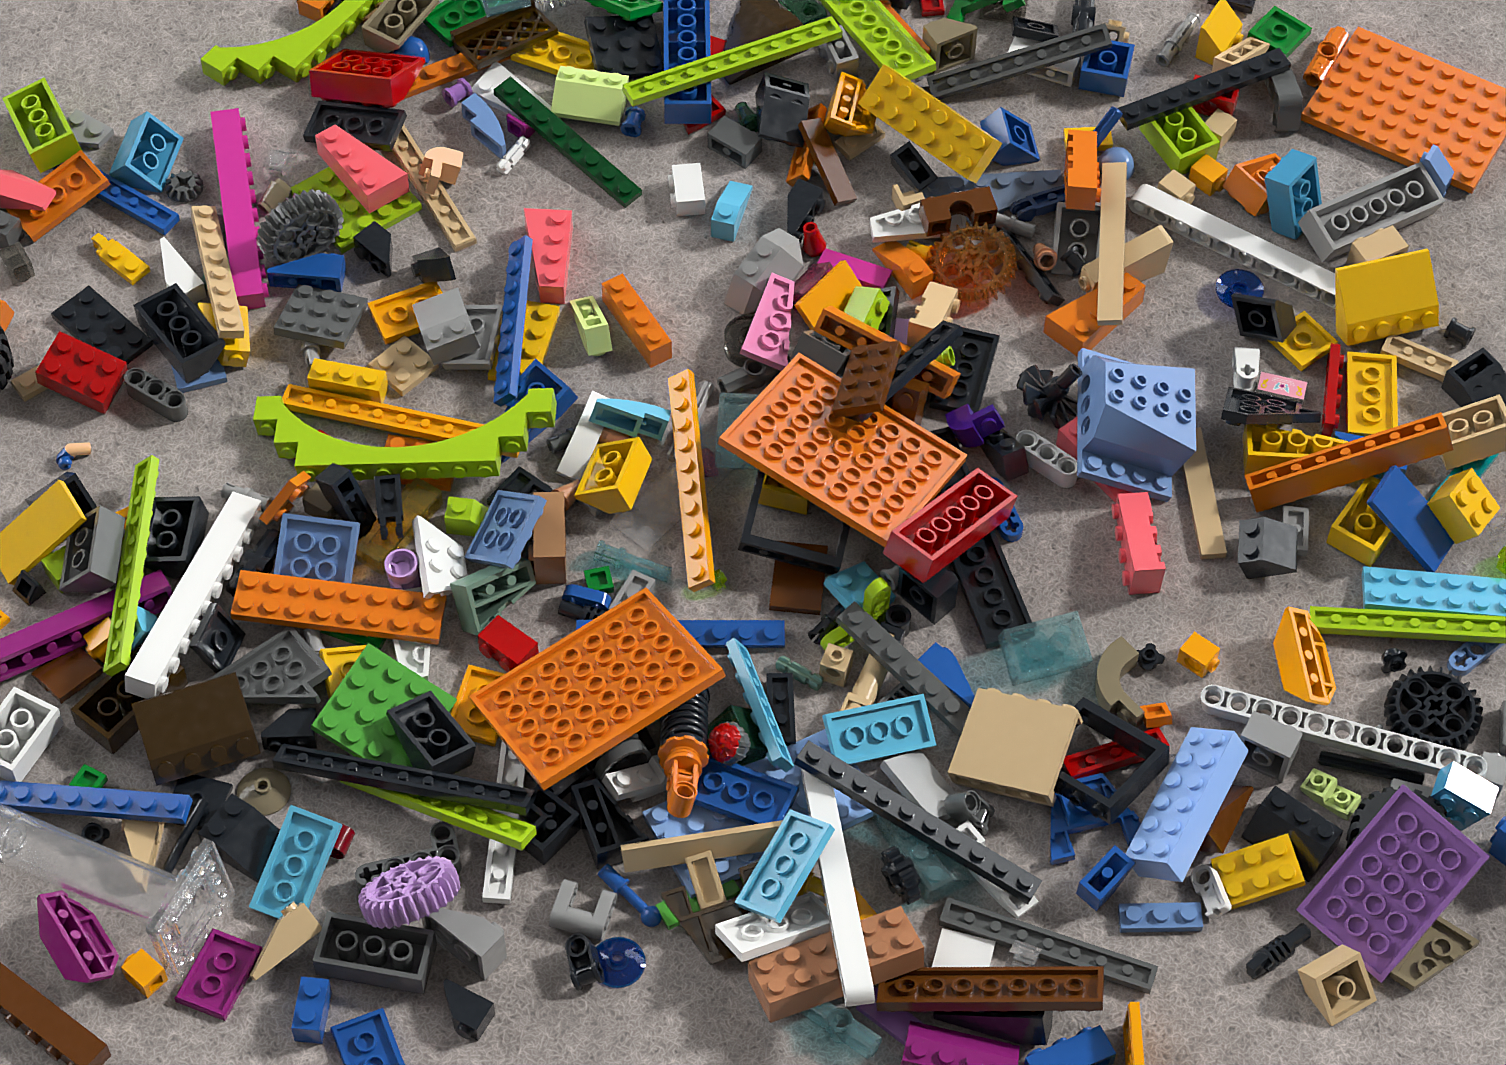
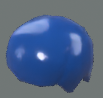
[393,36,430,63]

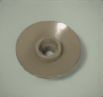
[237,768,291,816]

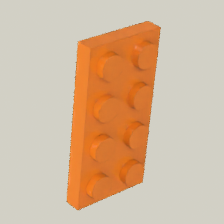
[5,150,111,242]

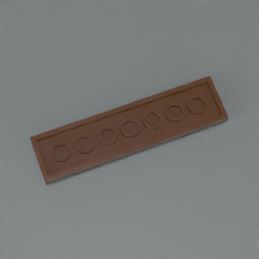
[876,966,1104,1012]

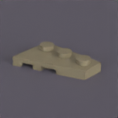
[1389,916,1480,992]

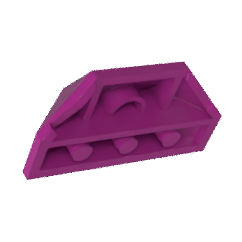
[37,890,119,983]

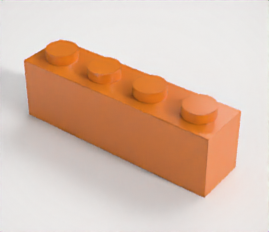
[601,273,672,368]

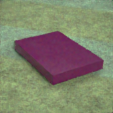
[174,928,263,1021]

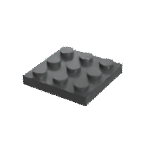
[274,284,368,349]

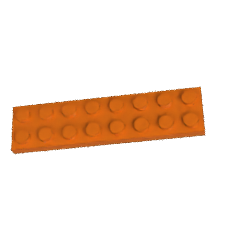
[230,570,447,645]

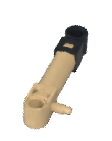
[840,604,912,711]

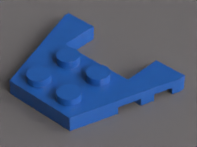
[1050,773,1141,865]

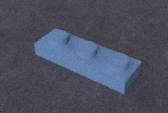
[1118,902,1203,933]

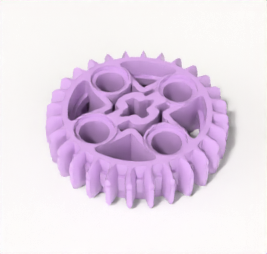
[358,856,461,929]

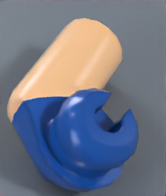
[56,442,91,470]

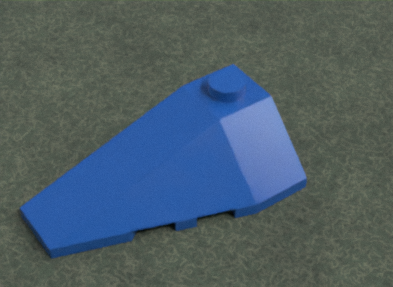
[501,358,578,463]

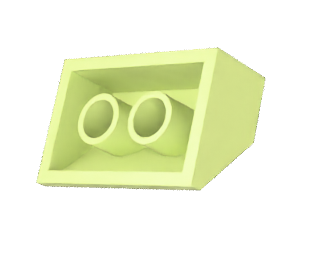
[551,66,629,126]

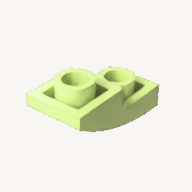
[1300,768,1361,821]

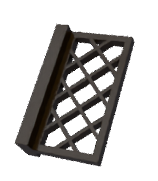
[450,0,559,70]

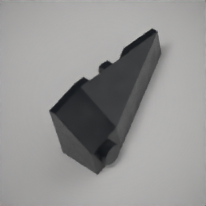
[933,1011,1053,1046]

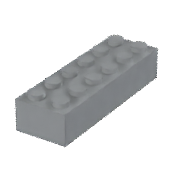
[1298,162,1445,263]

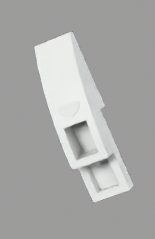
[602,755,667,802]

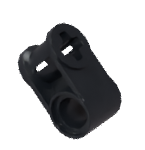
[565,933,605,991]

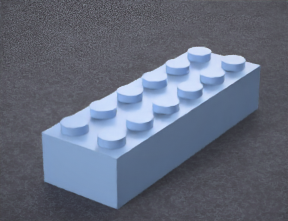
[1126,727,1249,882]

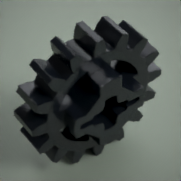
[881,846,921,905]

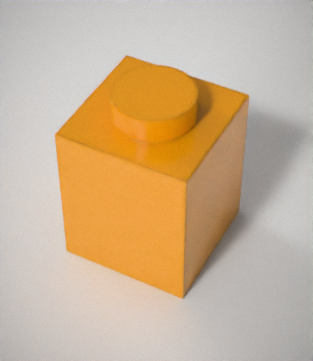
[1188,154,1228,196]
[84,617,111,663]

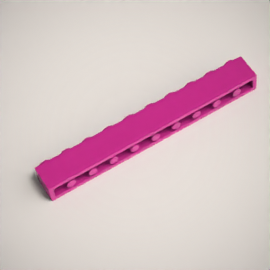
[210,108,269,309]

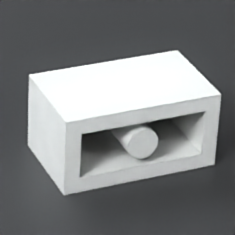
[668,163,705,216]

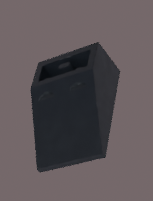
[755,72,810,148]
[1441,347,1506,407]

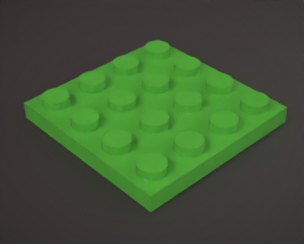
[310,643,457,767]

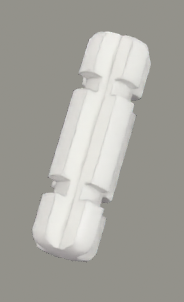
[496,136,531,175]

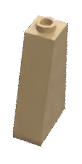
[1078,225,1174,293]

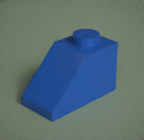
[1076,845,1136,911]

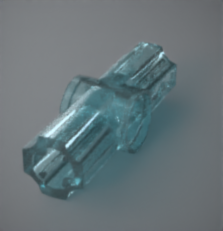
[801,1002,882,1059]

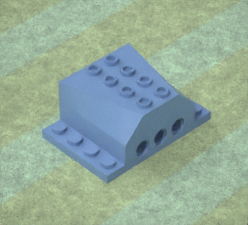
[1077,348,1196,502]

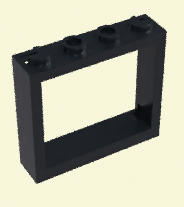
[738,469,850,575]
[1054,697,1169,824]

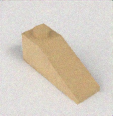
[1211,36,1270,73]
[122,819,165,893]
[249,902,322,980]

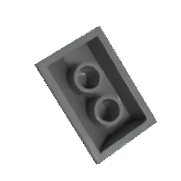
[59,505,125,593]

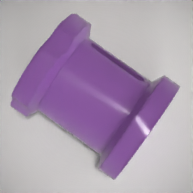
[442,78,472,107]

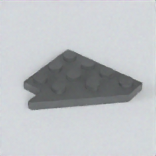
[206,626,332,704]

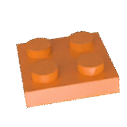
[259,471,311,525]

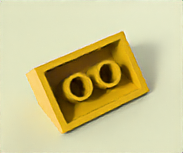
[574,437,652,514]

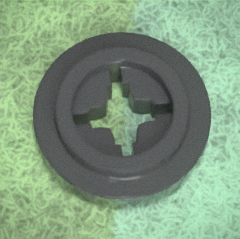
[165,169,203,202]

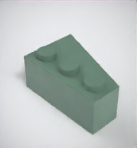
[450,557,536,635]

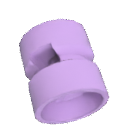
[384,549,421,590]

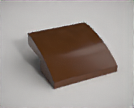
[31,647,104,704]

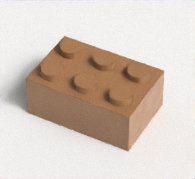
[528,492,566,584]

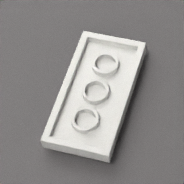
[715,892,831,962]

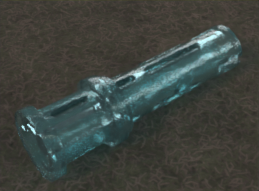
[593,540,672,583]

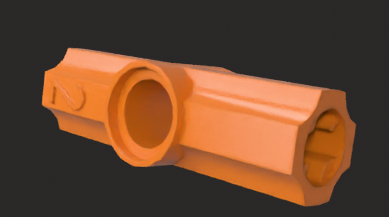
[1303,26,1349,88]

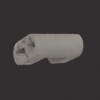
[549,879,617,941]

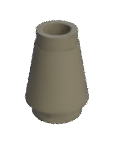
[257,178,291,214]

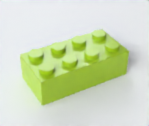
[2,77,82,174]

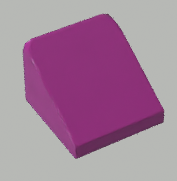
[506,113,535,138]

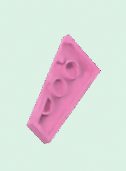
[739,273,794,371]

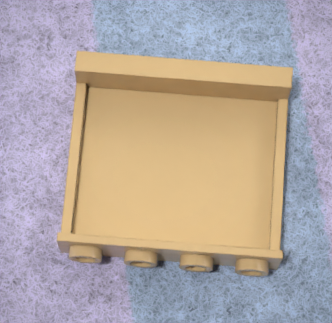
[948,688,1083,807]

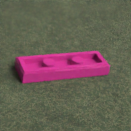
[816,248,892,289]

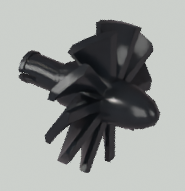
[1016,363,1082,429]

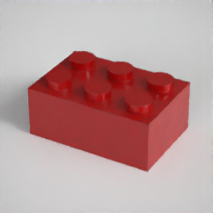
[35,331,128,414]

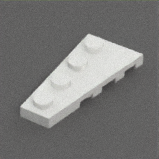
[472,62,560,123]
[870,191,969,243]

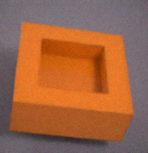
[1140,702,1172,728]

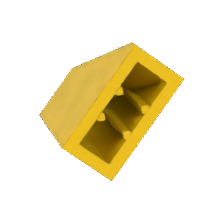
[197,303,250,367]

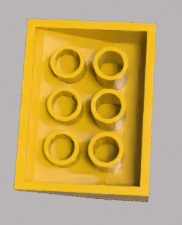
[1335,249,1439,346]

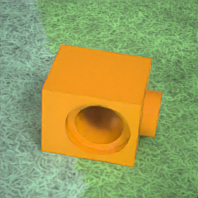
[1177,631,1220,678]
[121,948,168,999]

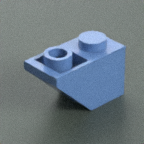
[1420,144,1454,198]

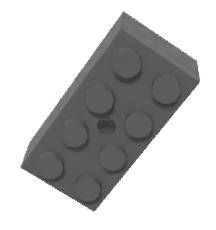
[313,911,437,995]

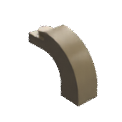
[1095,636,1145,728]

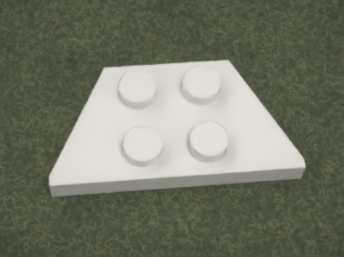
[412,515,468,599]

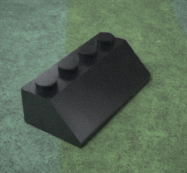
[133,283,226,384]

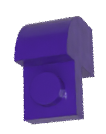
[945,404,1005,448]

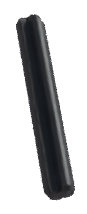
[1318,751,1425,785]

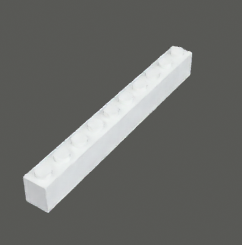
[125,492,263,699]

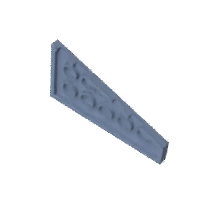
[921,169,1063,239]

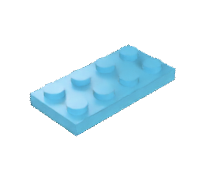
[822,694,936,765]
[249,805,342,919]
[735,809,835,923]

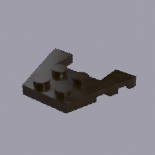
[660,862,758,965]

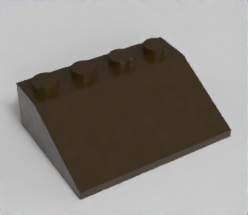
[132,672,261,786]

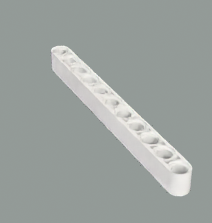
[1128,184,1336,309]
[1201,685,1487,779]
[801,768,875,1007]

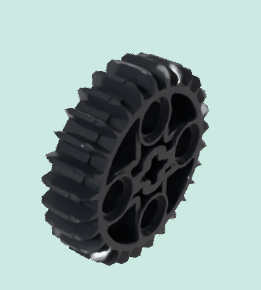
[1384,665,1483,758]

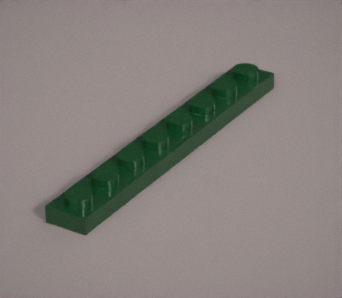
[493,76,642,208]

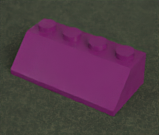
[901,1020,1020,1065]

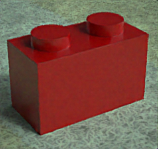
[478,615,539,672]

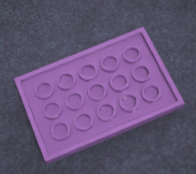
[1296,784,1490,983]

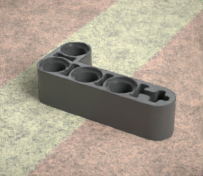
[1264,54,1302,132]
[355,821,462,893]

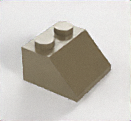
[922,18,978,75]

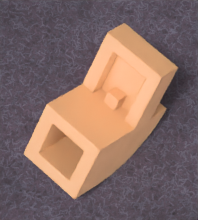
[418,147,463,195]

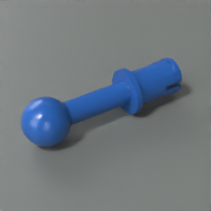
[597,863,662,927]

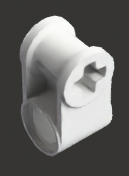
[1232,347,1260,392]

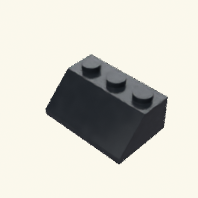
[144,496,209,578]
[1241,786,1344,882]

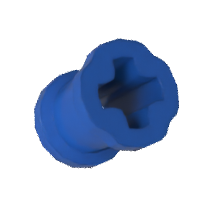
[621,106,646,137]

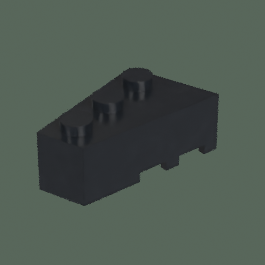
[571,778,649,869]

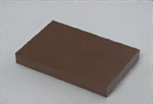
[769,541,828,615]

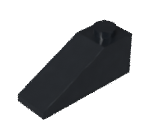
[314,463,380,543]

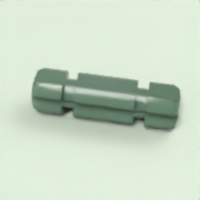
[775,656,824,691]

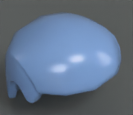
[1098,147,1135,180]

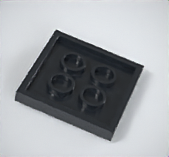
[584,15,664,79]

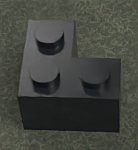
[523,784,581,865]

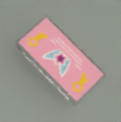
[1255,371,1309,406]

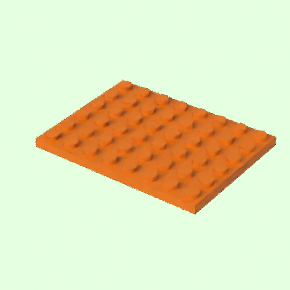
[1301,26,1506,194]
[717,353,967,547]
[469,587,726,790]

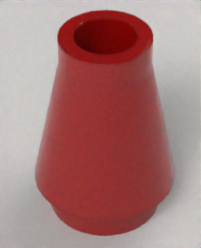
[803,222,827,257]

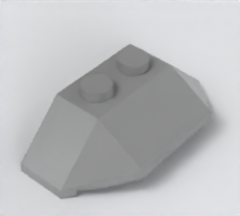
[724,228,804,316]

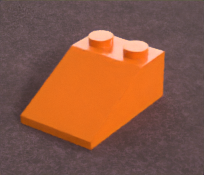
[1222,153,1281,216]

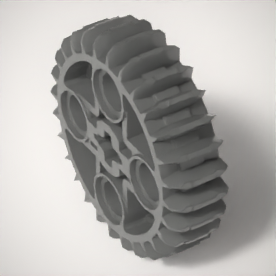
[257,189,344,266]

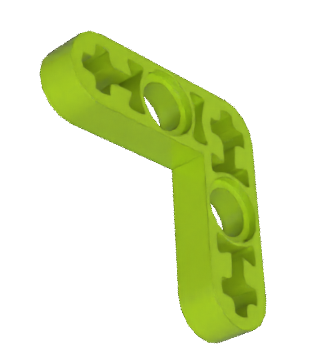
[820,577,891,650]

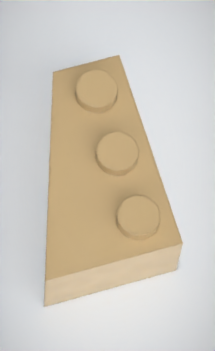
[907,281,960,348]

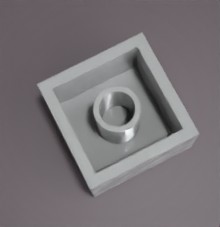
[1240,711,1303,783]

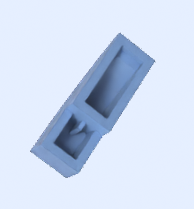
[461,93,506,159]

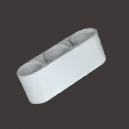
[1016,430,1077,488]

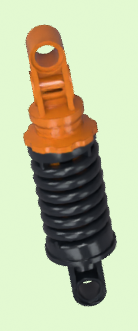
[658,688,710,818]

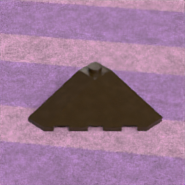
[724,0,809,85]

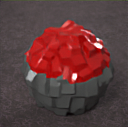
[707,722,751,766]

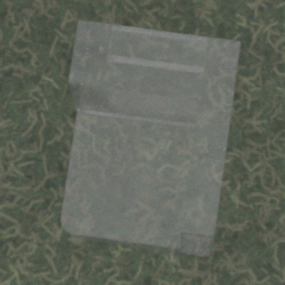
[1481,513,1506,557]
[1005,940,1041,967]

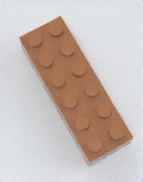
[748,906,924,1023]

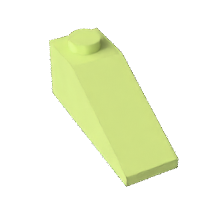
[570,296,612,356]

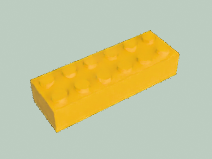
[858,64,1002,183]

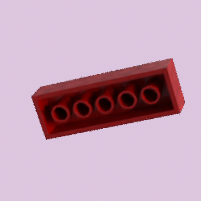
[883,468,1018,583]

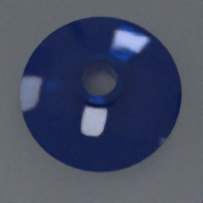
[1215,269,1264,308]
[596,937,646,988]

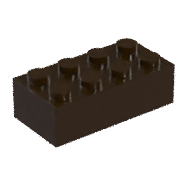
[70,640,188,754]

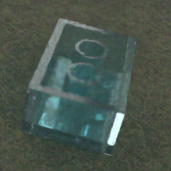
[998,611,1093,686]

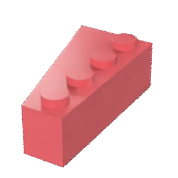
[315,125,410,214]
[524,208,573,304]
[1112,492,1166,595]

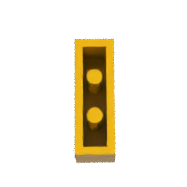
[307,358,388,403]

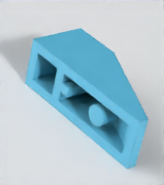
[711,181,753,242]

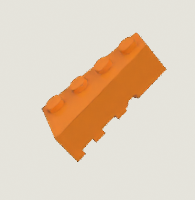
[1064,129,1101,211]

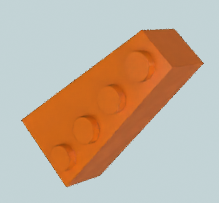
[1043,272,1146,357]

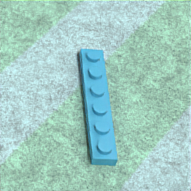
[726,638,794,772]

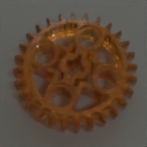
[928,221,1017,308]

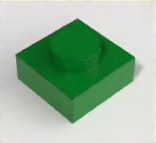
[584,566,614,594]
[69,764,108,788]

